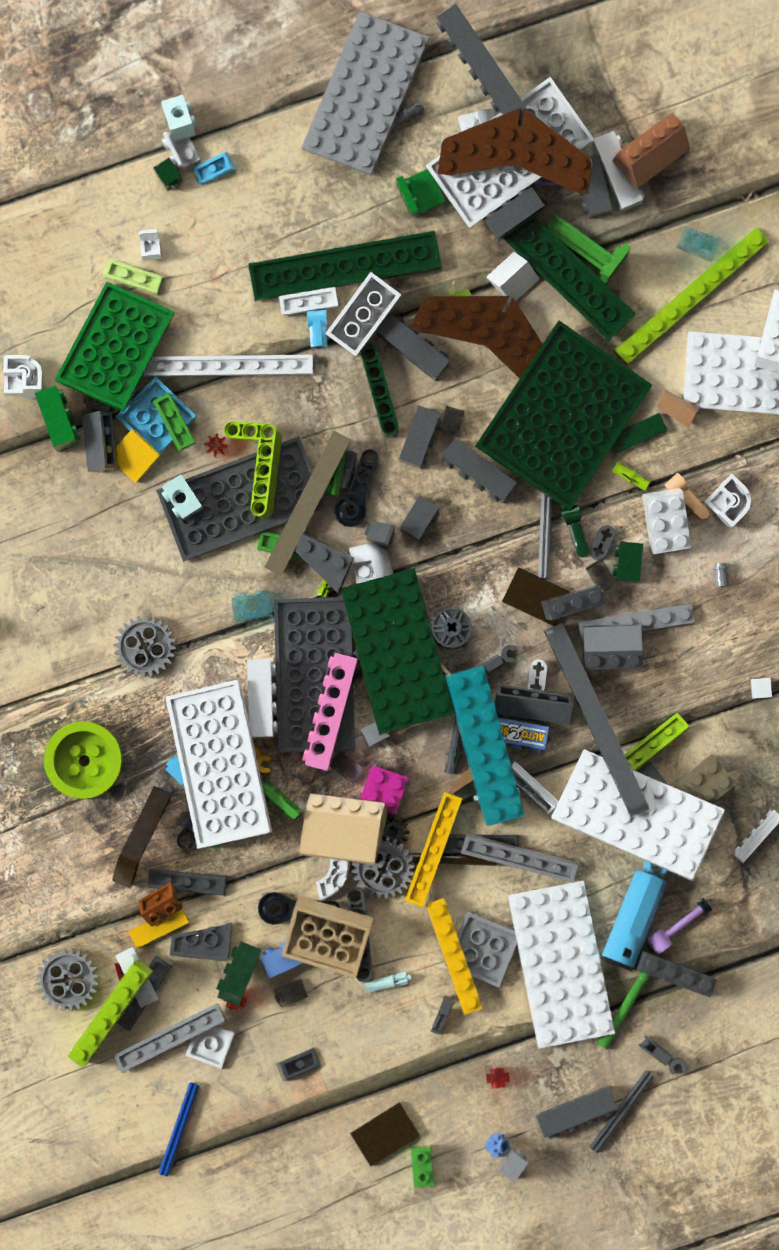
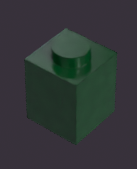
[153,158,183,190]

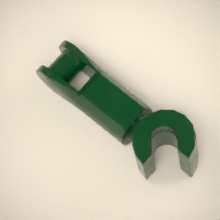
[560,504,589,557]

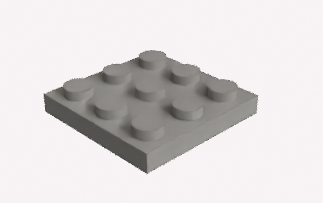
[445,912,517,987]

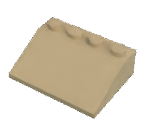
[299,794,388,865]
[281,896,373,978]

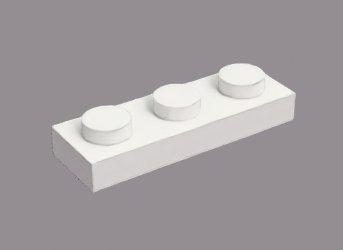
[279,287,338,316]
[115,947,158,1008]

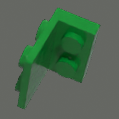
[396,169,445,217]

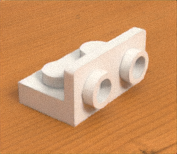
[162,132,201,171]

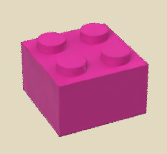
[360,765,408,815]

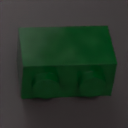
[612,541,643,584]

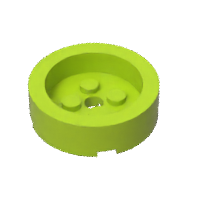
[44,721,123,800]

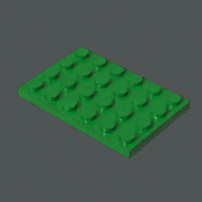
[55,282,175,412]

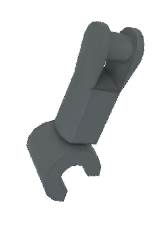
[479,645,518,676]
[638,1035,687,1075]

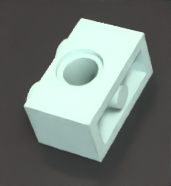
[161,95,197,141]
[161,475,203,521]

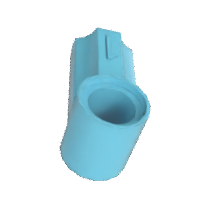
[307,310,327,349]

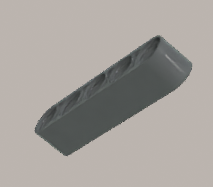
[347,887,373,982]

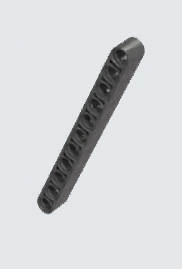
[544,623,649,817]

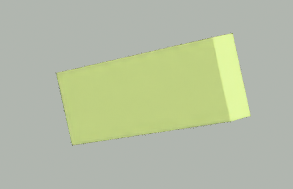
[103,259,164,295]

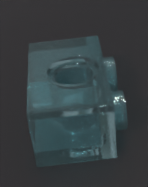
[676,226,720,262]
[231,590,273,622]

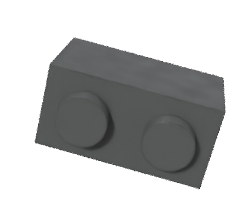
[399,495,440,542]

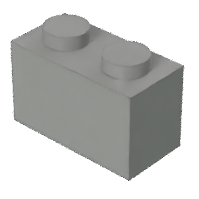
[498,1148,528,1182]

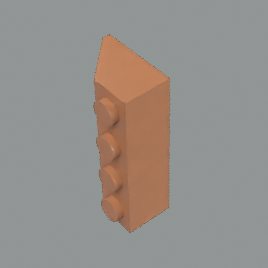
[612,112,690,190]

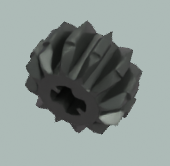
[382,816,410,846]

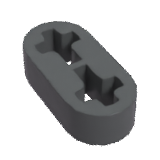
[589,525,615,561]

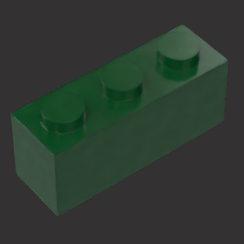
[216,941,262,1006]

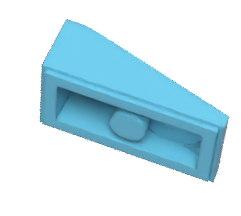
[193,152,236,185]

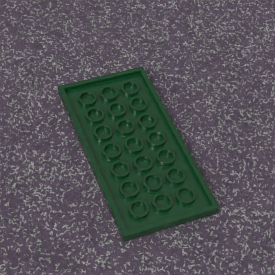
[341,568,454,736]

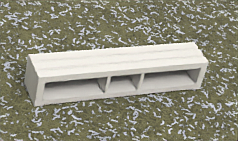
[511,761,559,814]
[733,810,779,863]

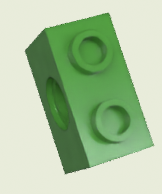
[411,1145,434,1188]

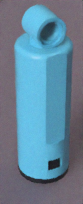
[600,860,668,972]

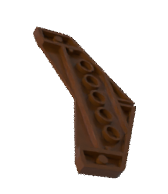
[438,108,593,194]
[410,296,543,378]

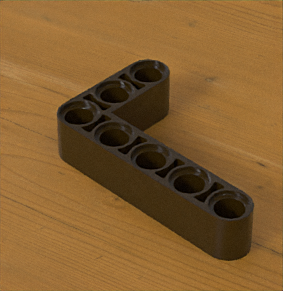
[112,786,172,889]

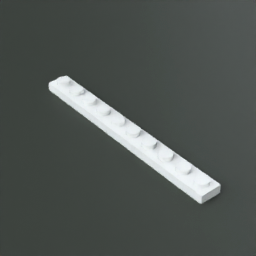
[143,355,313,377]

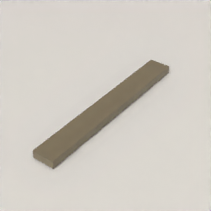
[265,431,351,576]

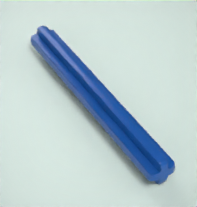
[159,1082,199,1177]

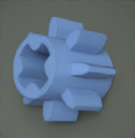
[486,1133,510,1158]

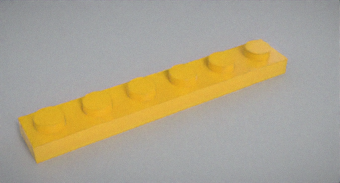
[405,792,462,908]
[426,898,483,1015]

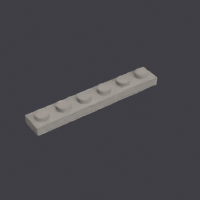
[578,604,695,642]
[461,833,578,883]
[114,1003,227,1073]

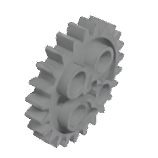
[113,615,176,678]
[352,837,415,899]
[36,948,99,1011]

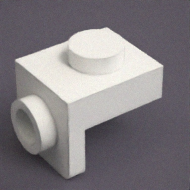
[139,229,161,261]

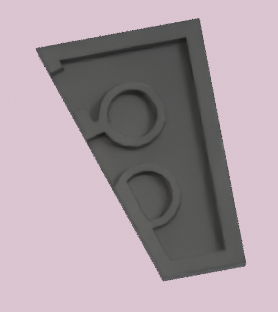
[295,533,354,593]
[170,922,232,962]

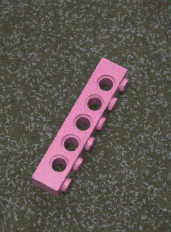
[302,653,358,772]

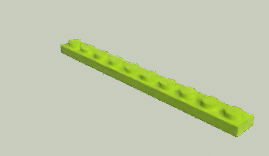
[614,227,769,365]

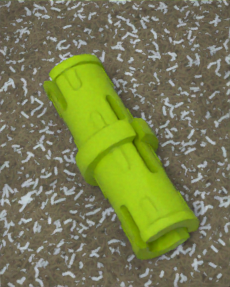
[612,462,651,491]

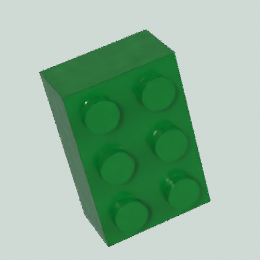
[35,386,81,452]

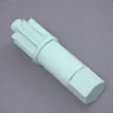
[364,972,411,993]

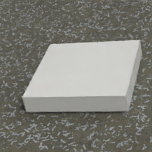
[186,1026,236,1069]

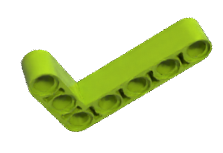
[224,421,282,519]

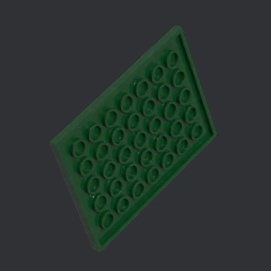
[475,320,652,510]

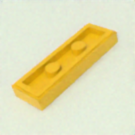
[128,909,189,948]

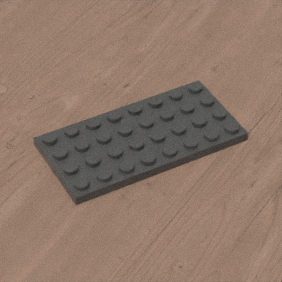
[156,436,326,562]
[274,597,355,753]

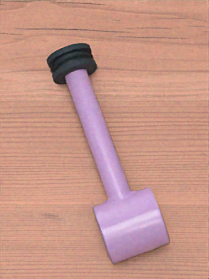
[646,898,712,955]

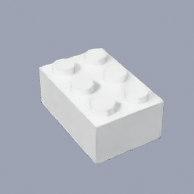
[642,488,691,554]

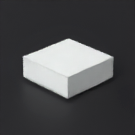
[751,678,772,699]

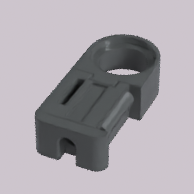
[431,995,454,1035]

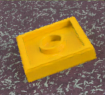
[116,429,161,483]

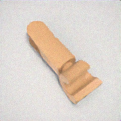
[664,473,709,520]

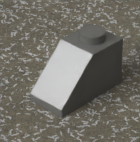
[364,521,395,549]

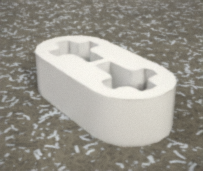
[527,659,547,691]

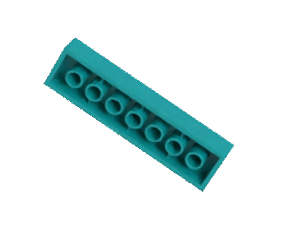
[444,665,525,827]

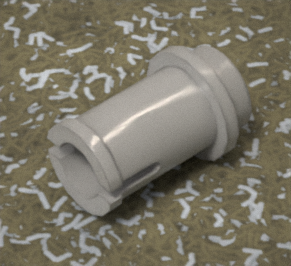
[713,563,728,587]

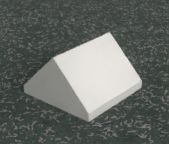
[486,252,540,302]

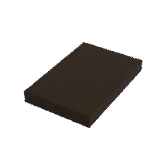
[502,567,570,626]
[350,1102,420,1167]

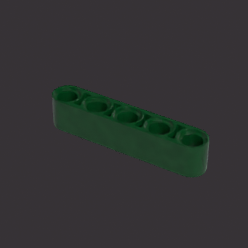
[361,345,398,438]

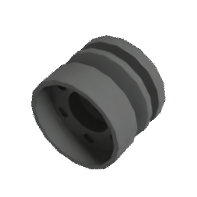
[432,607,472,650]

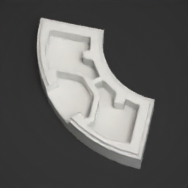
[316,859,350,901]

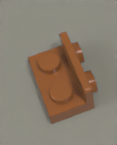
[139,882,183,926]

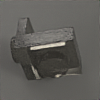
[585,559,617,592]
[330,752,364,784]
[274,979,308,1007]

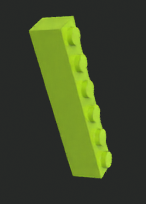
[67,960,154,1068]

